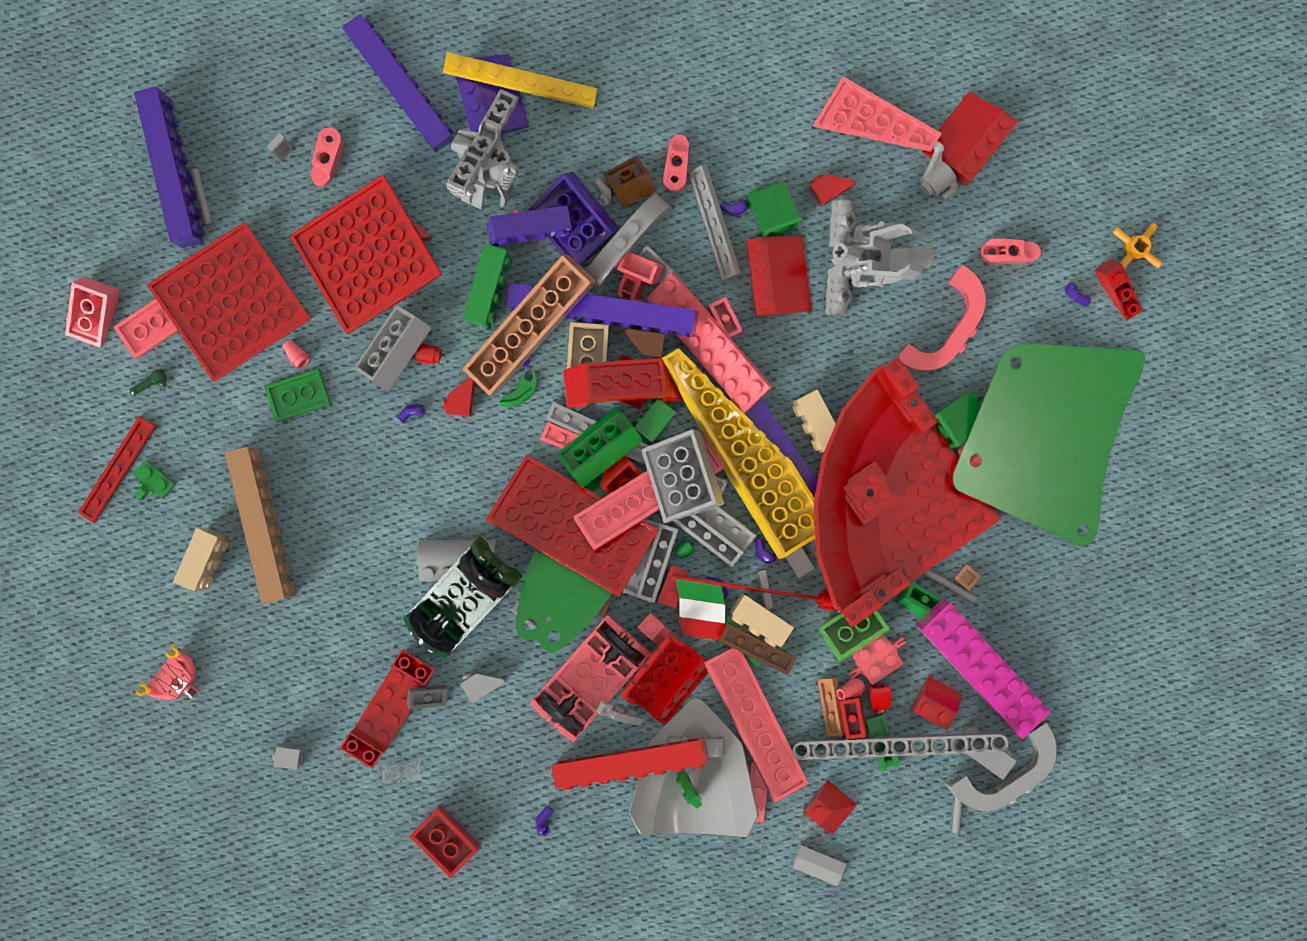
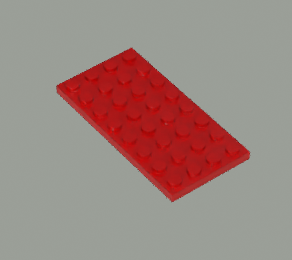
[486,455,659,597]

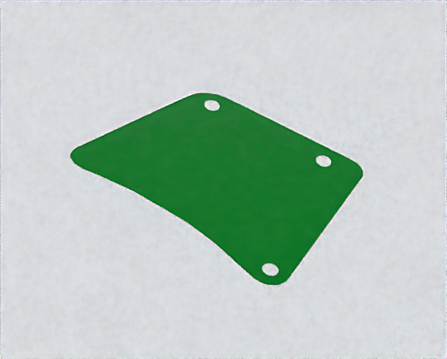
[953,344,1145,546]

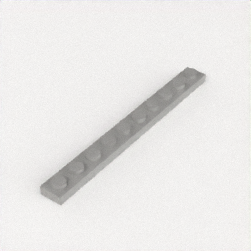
[546,402,728,495]

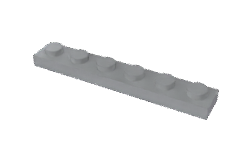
[688,165,741,281]

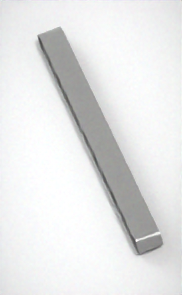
[793,732,1008,760]

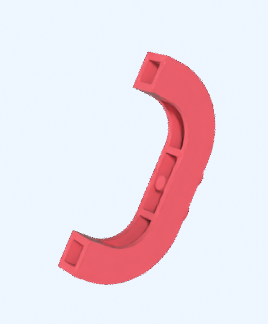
[896,265,985,372]

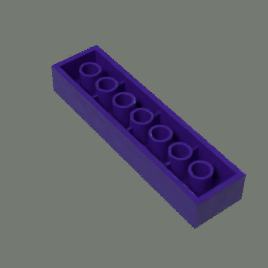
[134,86,205,248]

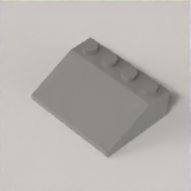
[641,429,724,523]

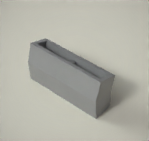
[792,845,846,886]

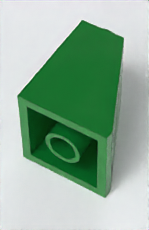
[747,181,802,238]
[933,391,981,449]

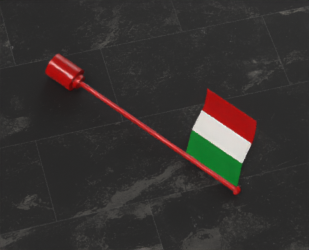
[672,573,837,640]

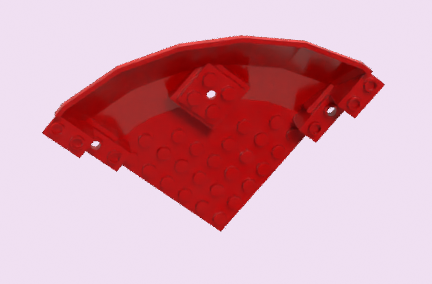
[813,357,1001,627]

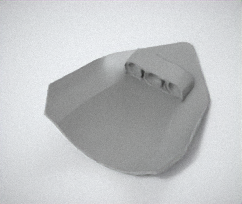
[629,698,759,837]

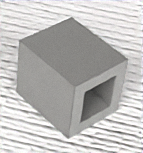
[272,744,304,769]

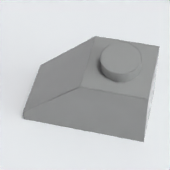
[460,672,507,704]

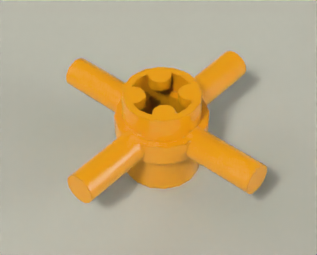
[1112,223,1162,269]

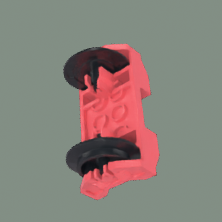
[530,614,651,742]

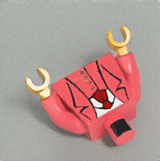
[135,644,199,700]

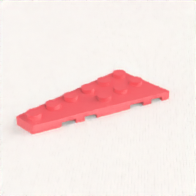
[813,77,942,152]

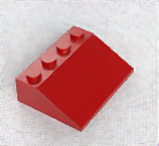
[921,92,1018,186]
[746,236,812,318]

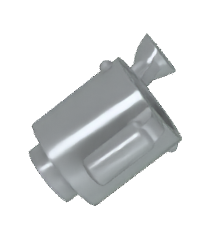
[920,141,958,200]

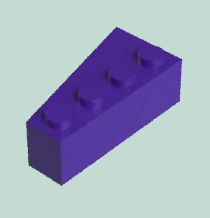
[486,206,572,247]

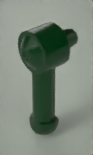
[129,369,167,396]

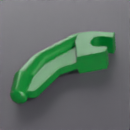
[500,373,537,407]

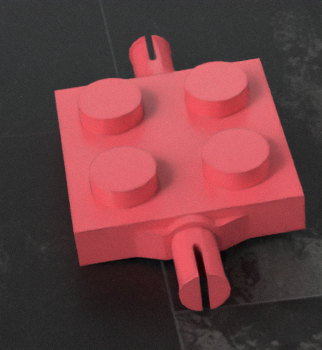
[848,635,906,685]

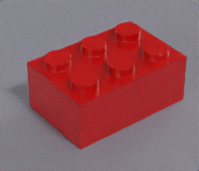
[409,804,481,878]

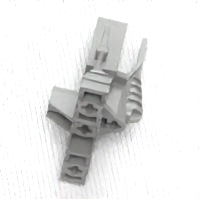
[447,89,519,210]
[825,200,935,318]

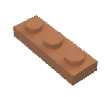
[817,677,845,737]

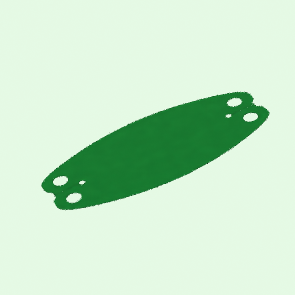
[516,471,612,653]

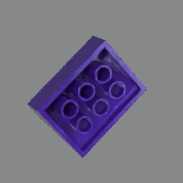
[456,54,529,135]
[527,172,620,265]

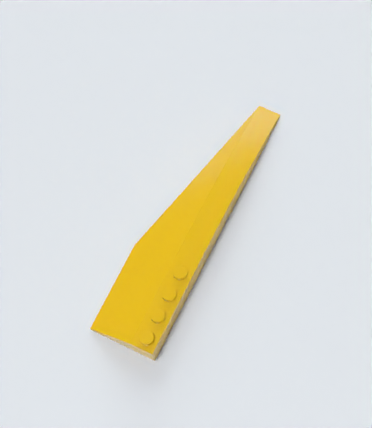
[662,348,815,559]

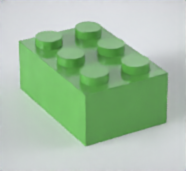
[819,611,889,663]

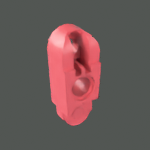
[310,128,344,187]
[663,134,689,192]
[980,238,1041,264]

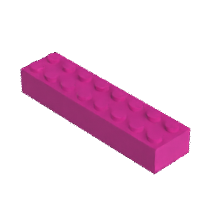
[915,598,1051,739]

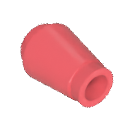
[283,340,310,369]
[837,678,865,700]

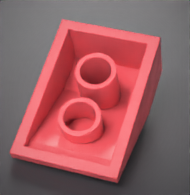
[65,277,120,347]

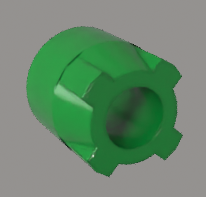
[675,539,695,559]

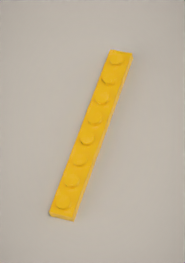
[443,52,597,109]

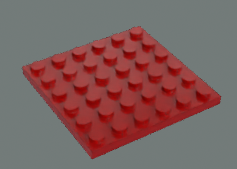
[289,175,443,334]
[147,222,311,382]

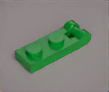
[866,713,900,771]

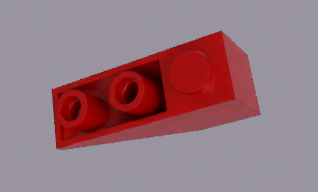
[1094,259,1143,321]

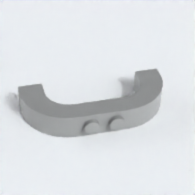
[586,194,672,294]
[945,721,1057,811]

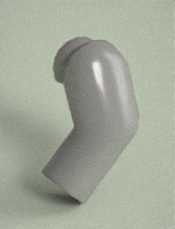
[593,178,612,207]

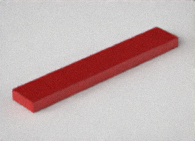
[78,416,157,523]

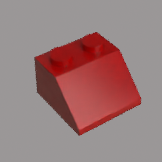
[910,676,962,731]

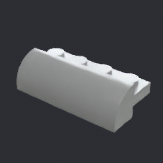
[673,506,757,567]
[623,519,678,603]
[417,540,497,581]

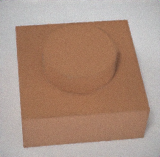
[953,564,981,591]

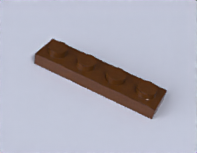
[718,623,796,675]

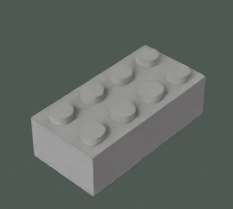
[354,305,431,392]

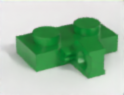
[133,460,176,500]
[676,770,703,809]

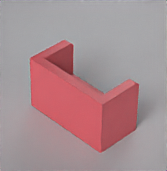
[617,251,665,284]

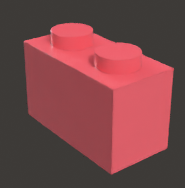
[707,297,743,339]

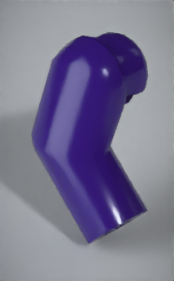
[397,404,426,423]
[535,806,554,836]

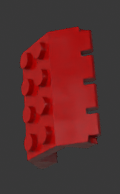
[620,632,708,725]

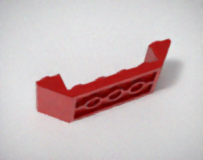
[563,358,682,408]
[340,649,435,769]

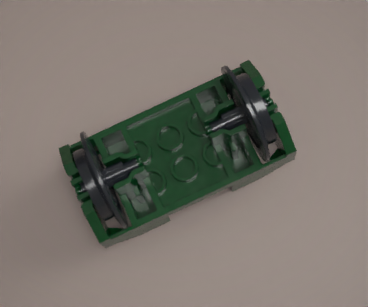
[403,536,523,658]

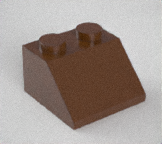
[603,156,657,208]
[625,327,665,359]

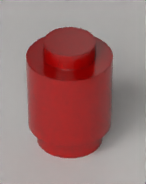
[413,343,442,365]

